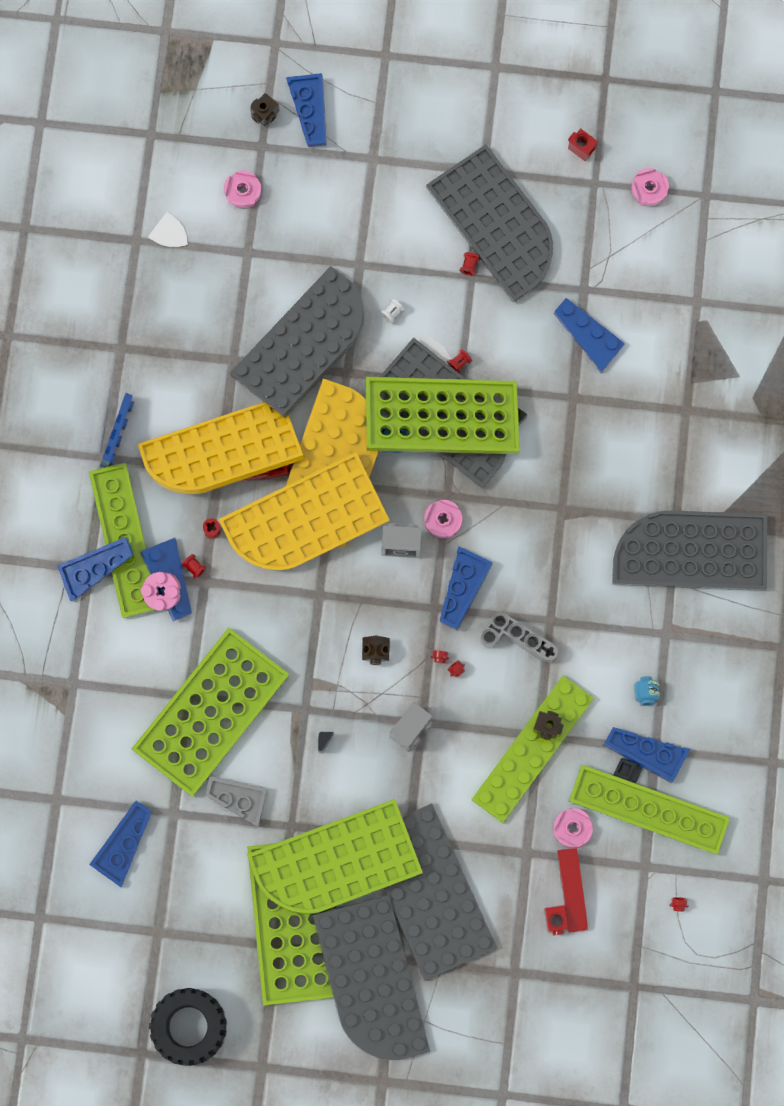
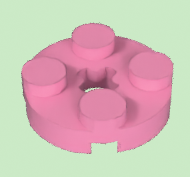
[631,168,669,206]
[224,170,261,208]
[424,500,463,539]
[141,572,181,611]
[553,808,593,848]

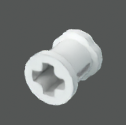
[380,299,405,324]

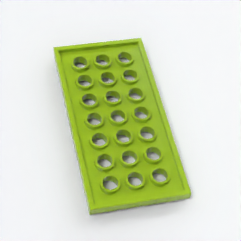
[365,377,520,454]
[132,627,290,797]
[247,843,333,1006]

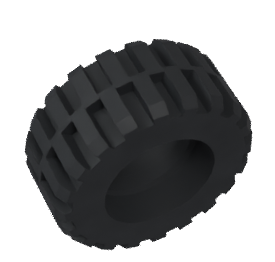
[149,988,227,1066]

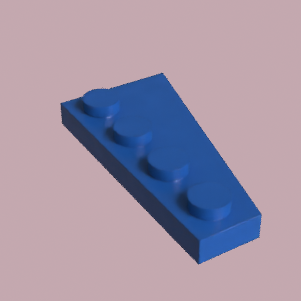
[286,73,327,147]
[554,298,625,373]
[100,393,134,468]
[57,537,134,601]
[140,538,192,622]
[440,546,493,631]
[603,727,690,784]
[89,800,152,887]

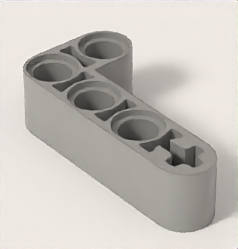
[481,612,558,663]

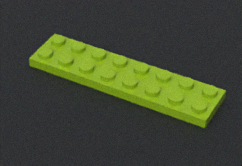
[89,463,156,619]
[471,675,594,824]
[568,765,730,855]

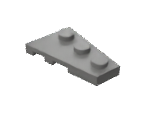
[205,776,267,828]

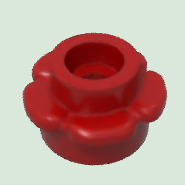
[430,650,449,663]
[447,660,465,678]
[669,897,689,912]

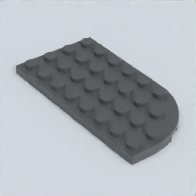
[612,510,767,591]
[384,803,497,981]

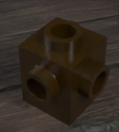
[250,93,280,126]
[362,635,390,665]
[533,711,564,741]

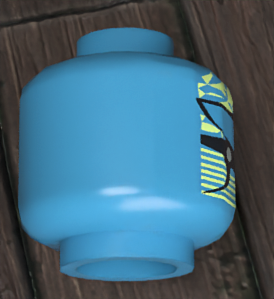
[634,676,660,706]

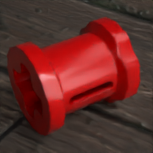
[459,252,480,276]
[447,349,472,373]
[203,518,221,539]
[181,554,207,579]

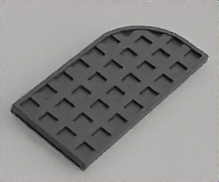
[426,144,553,303]
[230,266,364,418]
[380,337,506,489]
[312,896,430,1060]

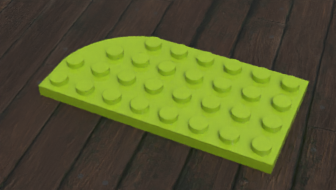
[247,799,423,914]

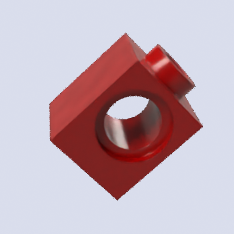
[568,128,598,162]
[544,905,568,936]

